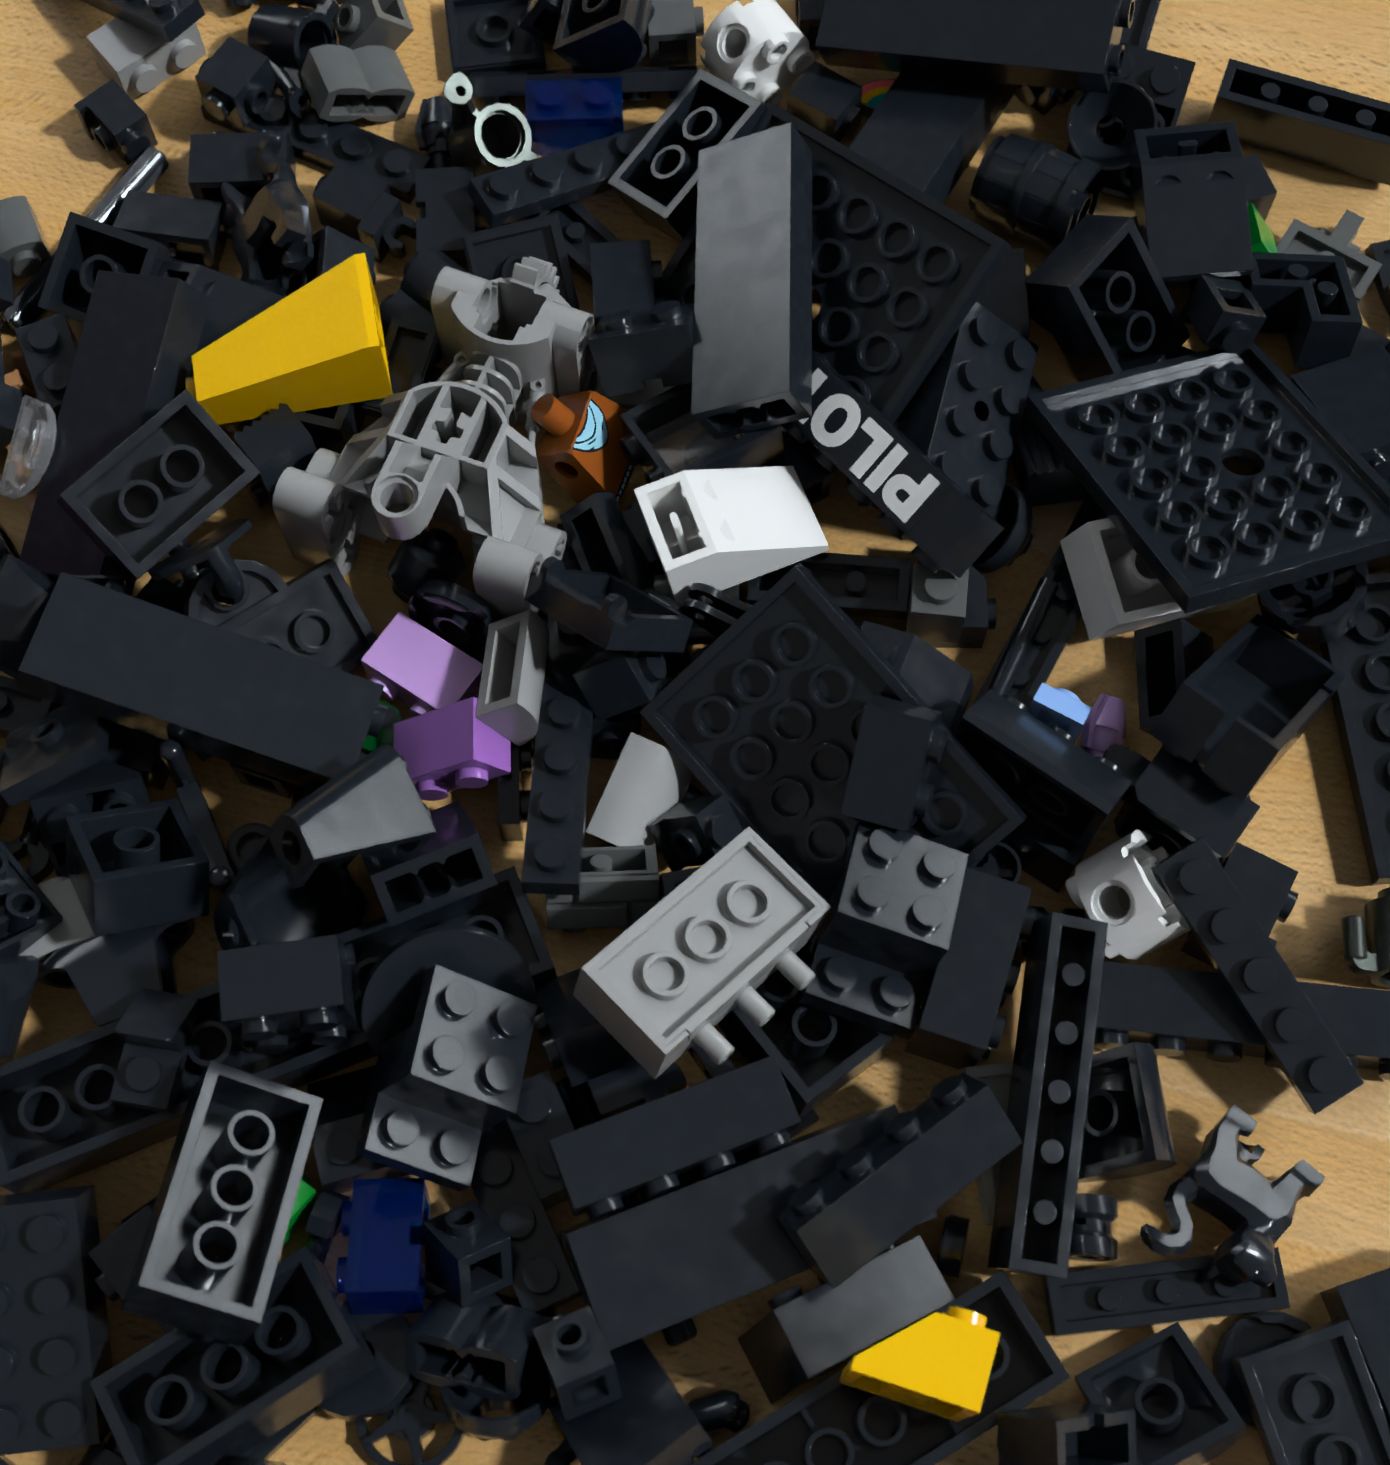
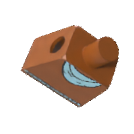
[531,390,635,506]

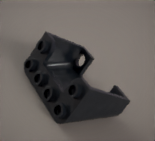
[214,744,437,950]

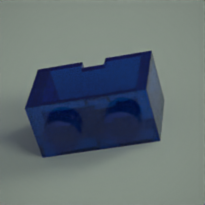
[526,77,624,156]
[336,1178,431,1315]

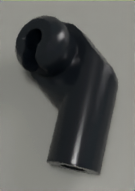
[688,1389,750,1457]

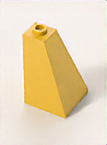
[185,253,393,425]

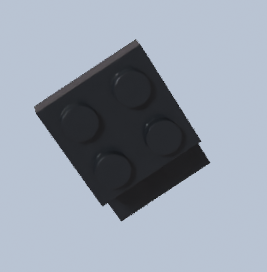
[799,819,969,1040]
[355,964,538,1192]

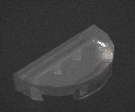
[0,395,57,499]

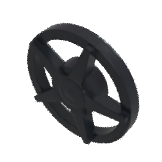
[356,1380,466,1465]

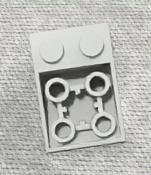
[634,466,829,605]

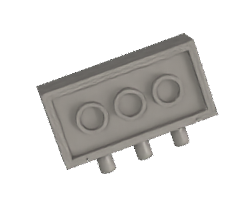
[573,827,831,1080]

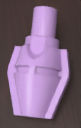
[1081,694,1127,757]

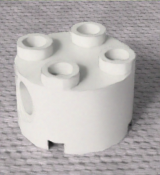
[700,0,815,107]
[1066,829,1190,960]

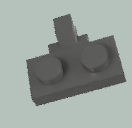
[1276,209,1382,304]

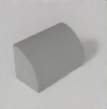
[475,609,550,746]
[586,732,694,856]

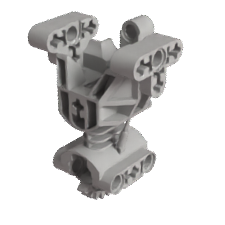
[272,256,597,623]

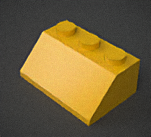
[839,1306,1000,1422]

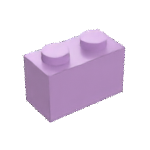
[361,611,483,717]

